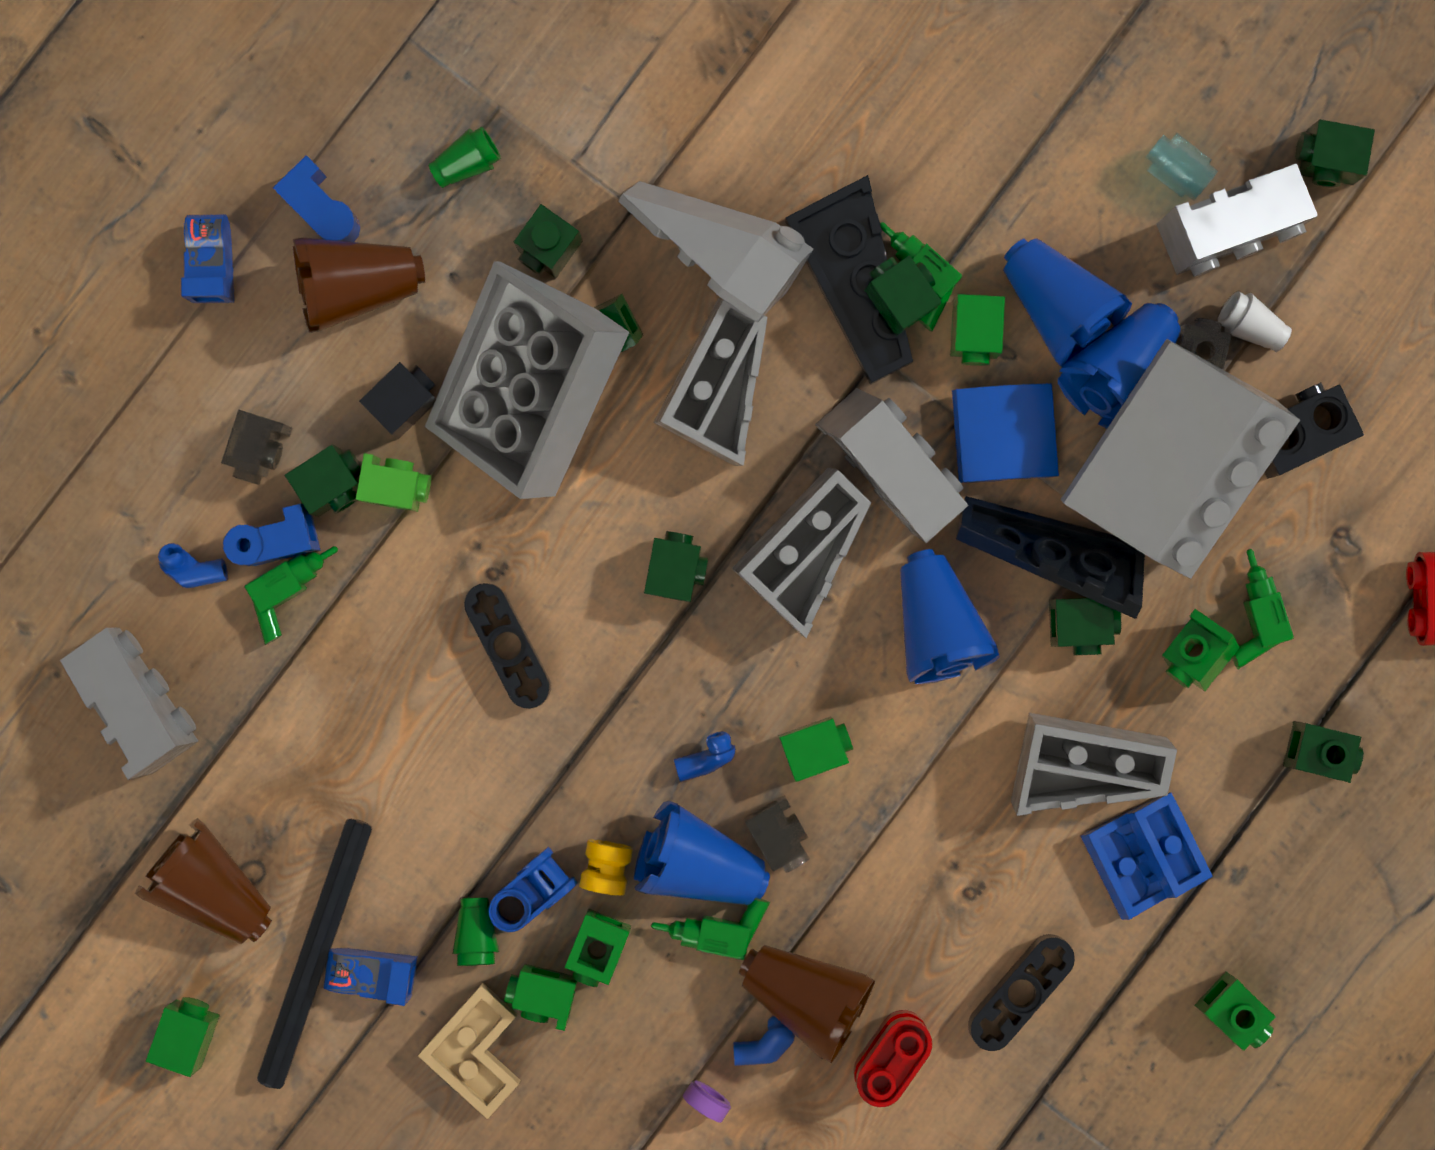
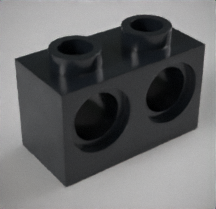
[1264,382,1364,479]

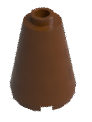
[293,238,425,333]
[135,818,272,944]
[739,945,875,1063]

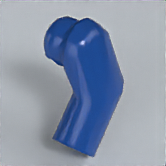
[158,543,228,588]
[674,731,736,782]
[733,1016,795,1066]

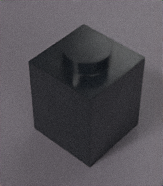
[359,362,436,439]

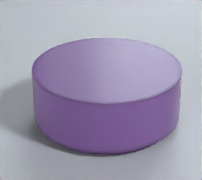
[683,1080,731,1123]

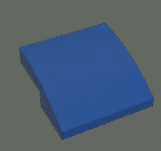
[952,383,1059,483]
[1080,792,1213,920]

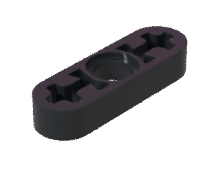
[464,583,551,709]
[968,934,1075,1051]

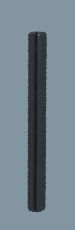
[257,819,372,1089]

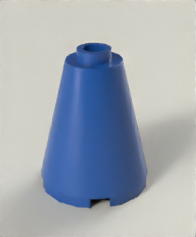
[1003,238,1132,367]
[1057,303,1181,429]
[900,549,1000,684]
[634,801,770,905]

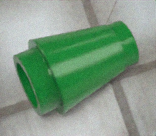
[428,126,501,188]
[452,898,499,966]

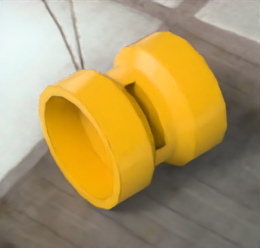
[579,839,633,896]

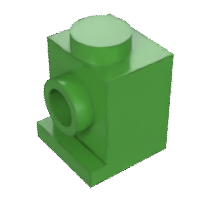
[356,453,431,512]

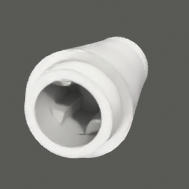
[1218,291,1292,352]

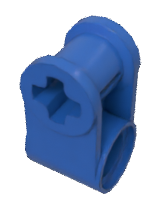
[489,847,579,932]

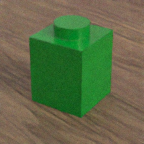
[950,294,1005,366]
[778,716,854,782]
[145,997,220,1077]

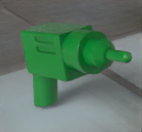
[880,222,962,332]
[245,546,338,645]
[1232,549,1294,669]
[651,898,770,960]

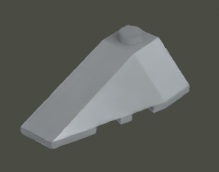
[618,181,814,323]

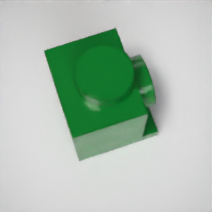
[1162,609,1240,691]
[565,908,631,987]
[504,964,578,1031]
[1194,972,1276,1051]

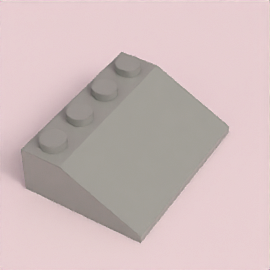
[425,261,629,499]
[1060,339,1300,579]

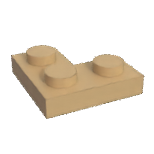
[418,983,521,1119]

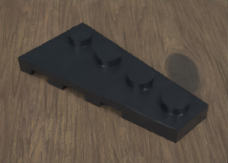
[785,175,913,385]
[956,496,1145,619]

